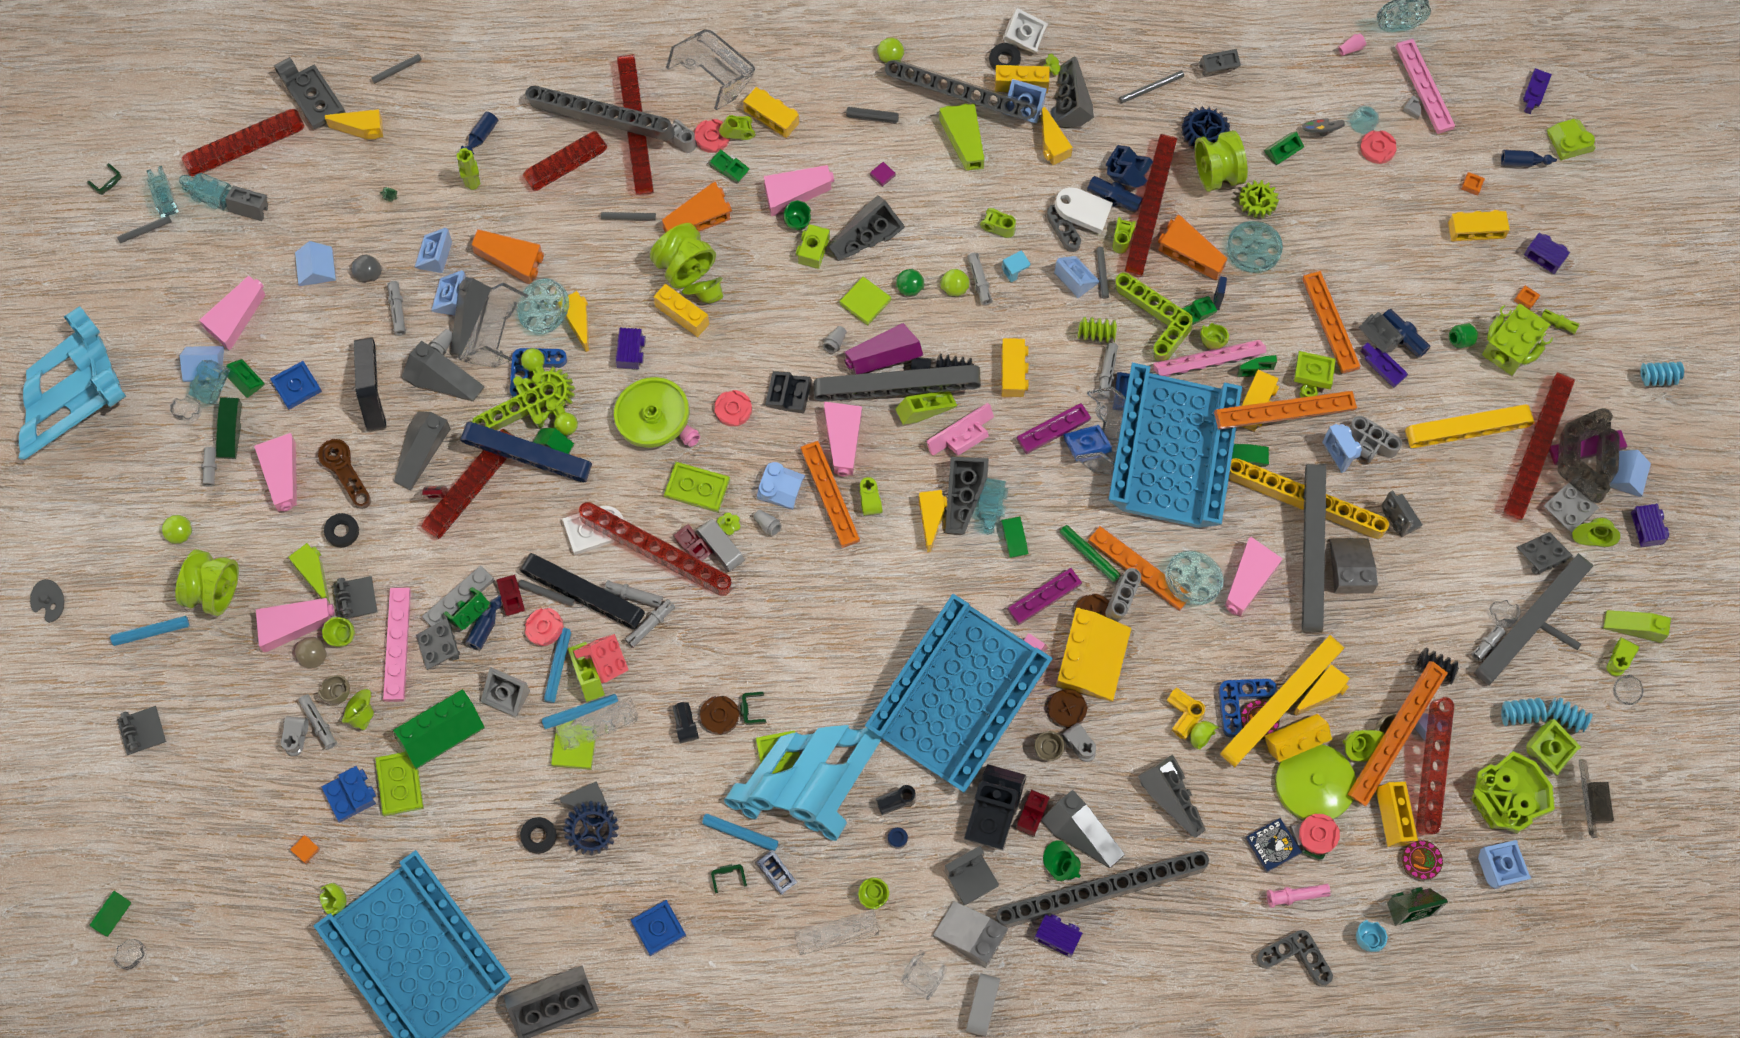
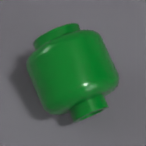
[1449,323,1478,349]

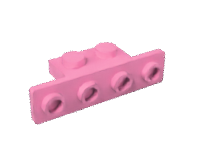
[927,403,994,456]

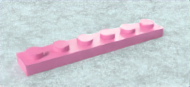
[1396,39,1455,134]
[1153,340,1266,377]
[383,588,411,702]

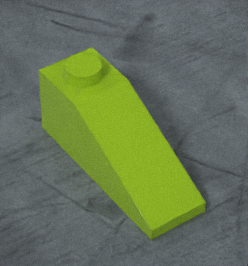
[895,391,958,425]
[288,543,330,603]
[1603,610,1671,643]
[568,642,605,702]

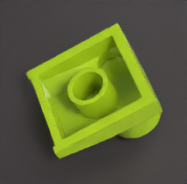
[1547,119,1596,161]
[1526,719,1581,776]

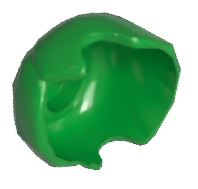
[784,200,811,230]
[896,269,925,296]

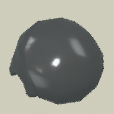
[351,254,382,283]

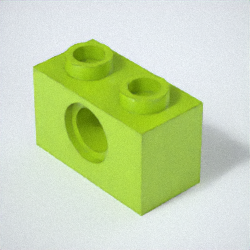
[796,224,830,269]

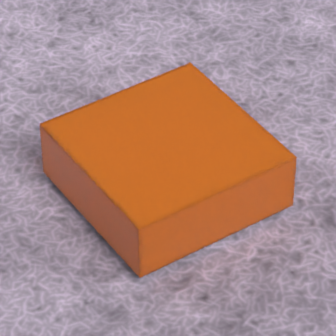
[1461,172,1485,196]
[1514,285,1540,310]
[290,835,320,864]

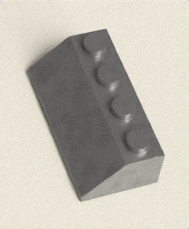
[504,965,599,1038]

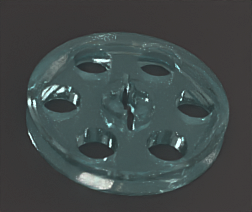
[1377,0,1431,32]
[1227,221,1283,273]
[517,278,569,334]
[1165,551,1224,605]

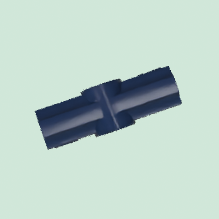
[1087,176,1143,213]
[1383,309,1431,358]

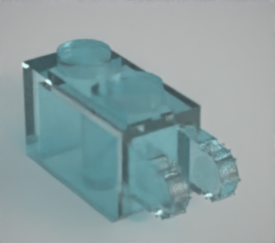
[147,166,179,218]
[179,173,232,211]
[977,478,1009,535]

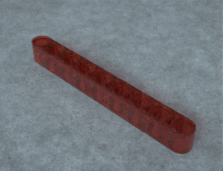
[617,54,654,195]
[1125,133,1177,276]
[1503,372,1575,520]
[579,502,732,596]

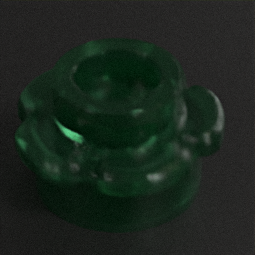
[380,187,398,202]

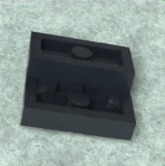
[765,371,812,413]

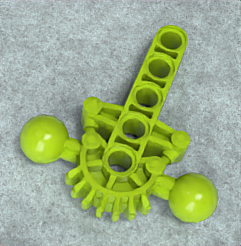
[472,348,578,436]

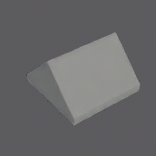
[481,667,530,717]

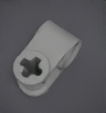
[664,119,696,153]
[281,716,309,756]
[1061,722,1096,762]

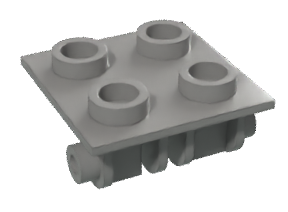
[1544,481,1599,533]

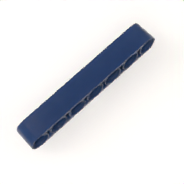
[460,422,592,482]

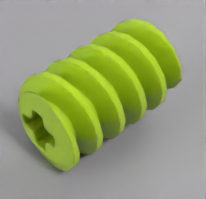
[1077,316,1117,343]

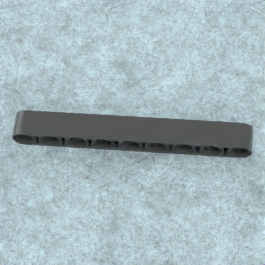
[885,60,1037,120]
[525,86,675,141]
[814,365,981,401]
[1302,464,1326,633]
[1474,553,1594,686]

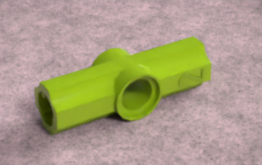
[456,148,481,190]

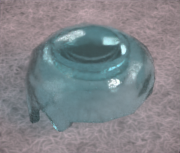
[1350,105,1379,134]

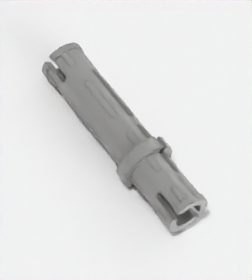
[967,252,993,306]
[387,281,406,336]
[1098,343,1118,397]
[604,580,663,608]
[625,599,676,648]
[298,694,337,750]

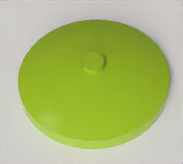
[614,377,690,448]
[1275,744,1356,820]

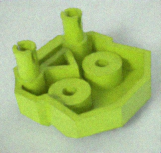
[1470,751,1555,834]

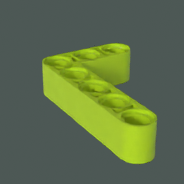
[1115,273,1192,362]

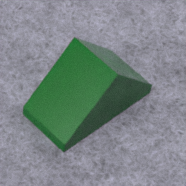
[533,428,575,454]

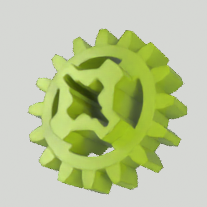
[1239,180,1279,218]

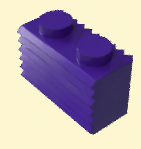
[1524,232,1570,274]
[616,327,646,369]
[1631,503,1669,548]
[1034,914,1083,958]

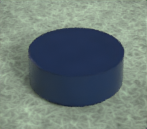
[888,827,908,849]

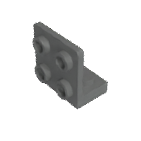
[1382,490,1423,537]
[944,846,999,905]

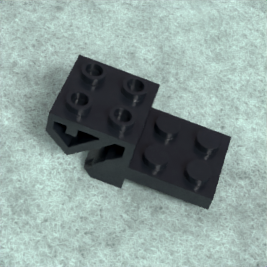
[964,764,1027,851]

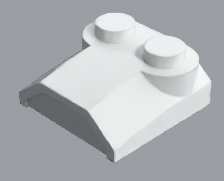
[1003,8,1048,54]

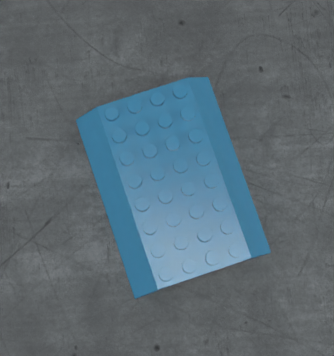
[1108,362,1242,528]
[865,594,1053,793]
[314,850,512,1038]

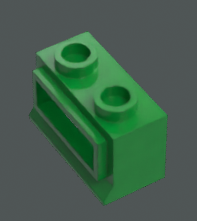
[443,587,491,630]

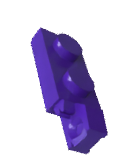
[1523,68,1552,114]
[1360,342,1408,388]

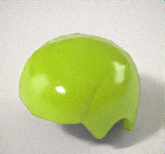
[877,37,904,64]
[940,269,970,297]
[1200,323,1229,350]
[162,515,192,544]
[322,617,355,647]
[1191,721,1219,750]
[858,877,890,909]
[319,883,347,915]

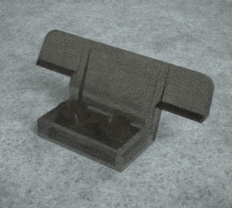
[1579,759,1614,838]

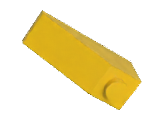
[1041,107,1073,165]
[325,109,383,139]
[557,291,589,352]
[918,490,947,553]
[1293,664,1350,716]

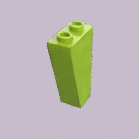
[939,104,985,171]

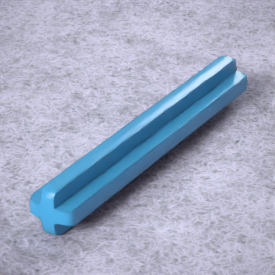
[110,616,189,646]
[544,628,571,703]
[542,694,619,729]
[702,814,778,851]

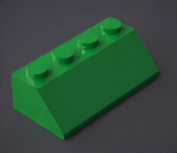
[393,689,485,769]

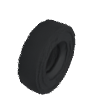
[989,43,1021,70]
[324,513,359,548]
[520,817,557,854]

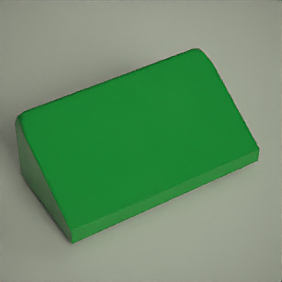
[1264,131,1305,165]
[224,359,265,398]
[90,891,131,937]

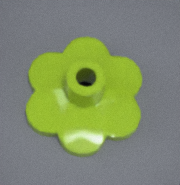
[1043,53,1061,76]
[717,512,740,536]

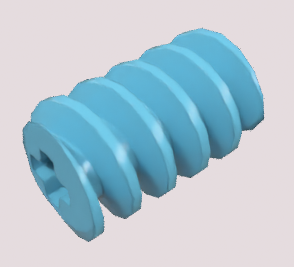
[1640,361,1684,386]
[1547,697,1593,733]
[1501,698,1547,726]

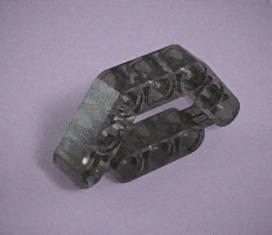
[1558,408,1620,503]

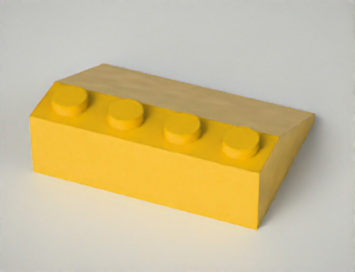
[1056,607,1131,702]

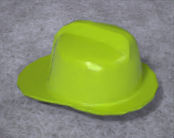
[682,277,723,304]
[1572,517,1620,547]
[342,689,374,730]
[1343,730,1385,761]

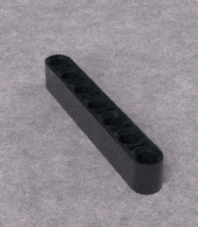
[519,553,645,630]

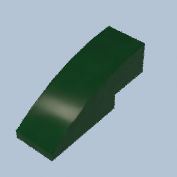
[216,397,242,459]

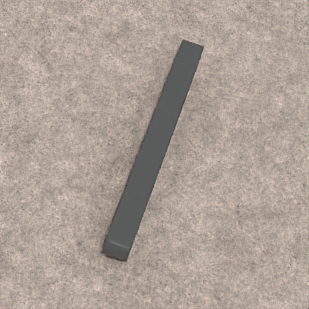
[996,851,1209,928]

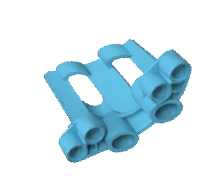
[19,306,126,460]
[724,725,882,841]

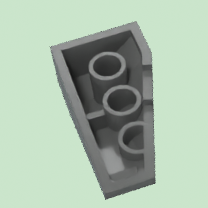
[1052,56,1094,127]
[828,195,905,261]
[450,277,492,356]
[402,340,485,402]
[394,412,451,491]
[945,456,989,534]
[1138,754,1205,838]
[1041,790,1125,868]

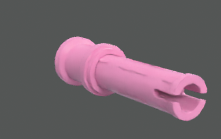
[1267,883,1331,908]

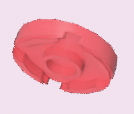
[694,119,730,153]
[1360,130,1397,164]
[715,390,752,426]
[525,608,564,646]
[1299,814,1340,854]

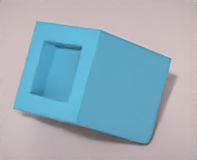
[1002,250,1030,282]

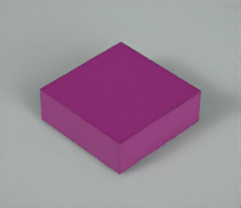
[870,162,896,187]

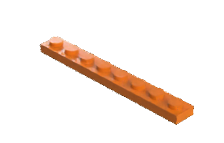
[1214,391,1357,430]
[1348,661,1447,806]

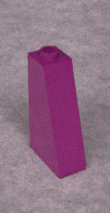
[844,323,923,375]

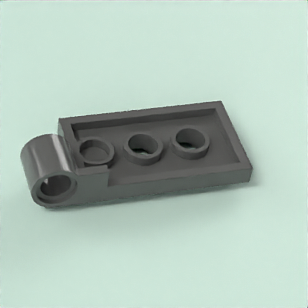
[274,57,346,130]

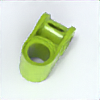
[719,115,756,140]
[980,208,1016,238]
[1112,217,1136,254]
[860,477,883,516]
[1607,637,1639,677]

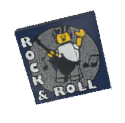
[1245,818,1302,873]

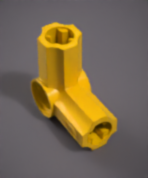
[1167,687,1205,740]

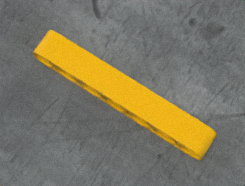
[1404,404,1535,448]

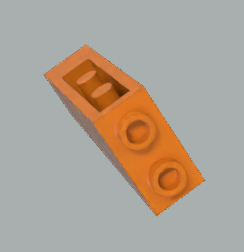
[662,182,732,233]
[1158,215,1228,281]
[472,229,544,285]

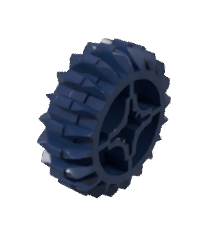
[1181,106,1230,150]
[563,800,619,856]

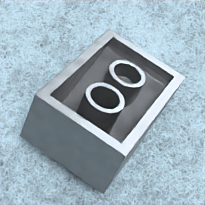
[1330,538,1378,594]
[933,901,1008,968]

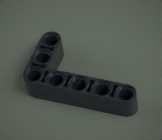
[354,337,387,432]

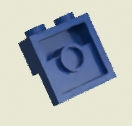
[321,766,376,823]

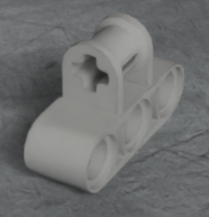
[1349,416,1402,463]

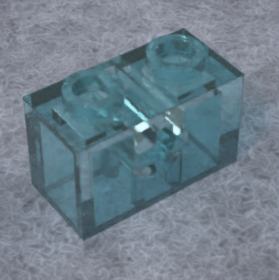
[188,360,230,404]

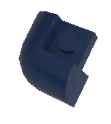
[1106,145,1153,188]

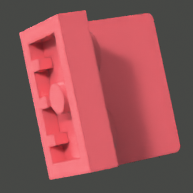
[574,634,628,683]

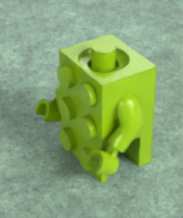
[1482,303,1553,376]

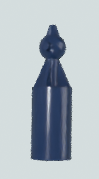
[461,111,499,155]
[1501,149,1557,167]
[465,595,502,651]

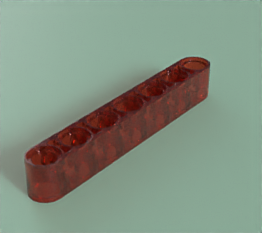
[181,109,305,176]
[421,429,514,539]
[1416,697,1454,835]

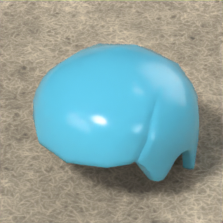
[1356,920,1388,952]

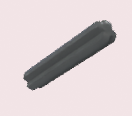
[846,107,899,123]

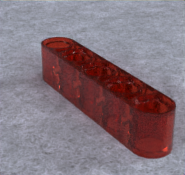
[523,131,607,191]

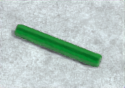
[1060,525,1121,582]

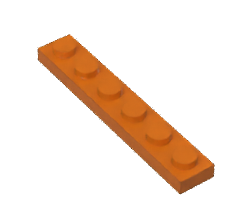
[1302,271,1361,374]
[801,441,860,548]
[1088,526,1192,611]

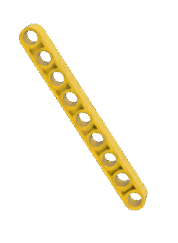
[1228,458,1389,539]
[1220,635,1345,768]

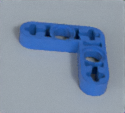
[510,348,567,398]
[1218,679,1277,738]

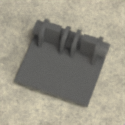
[1517,532,1573,575]
[333,576,378,619]
[416,618,460,670]
[117,706,166,755]

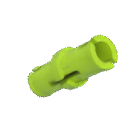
[1541,309,1580,334]

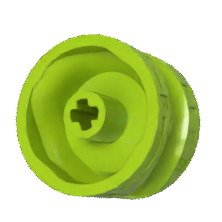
[1195,130,1248,192]
[650,223,716,289]
[175,549,239,616]

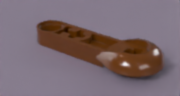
[318,439,371,509]

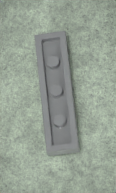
[422,565,495,626]

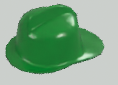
[1043,840,1081,881]

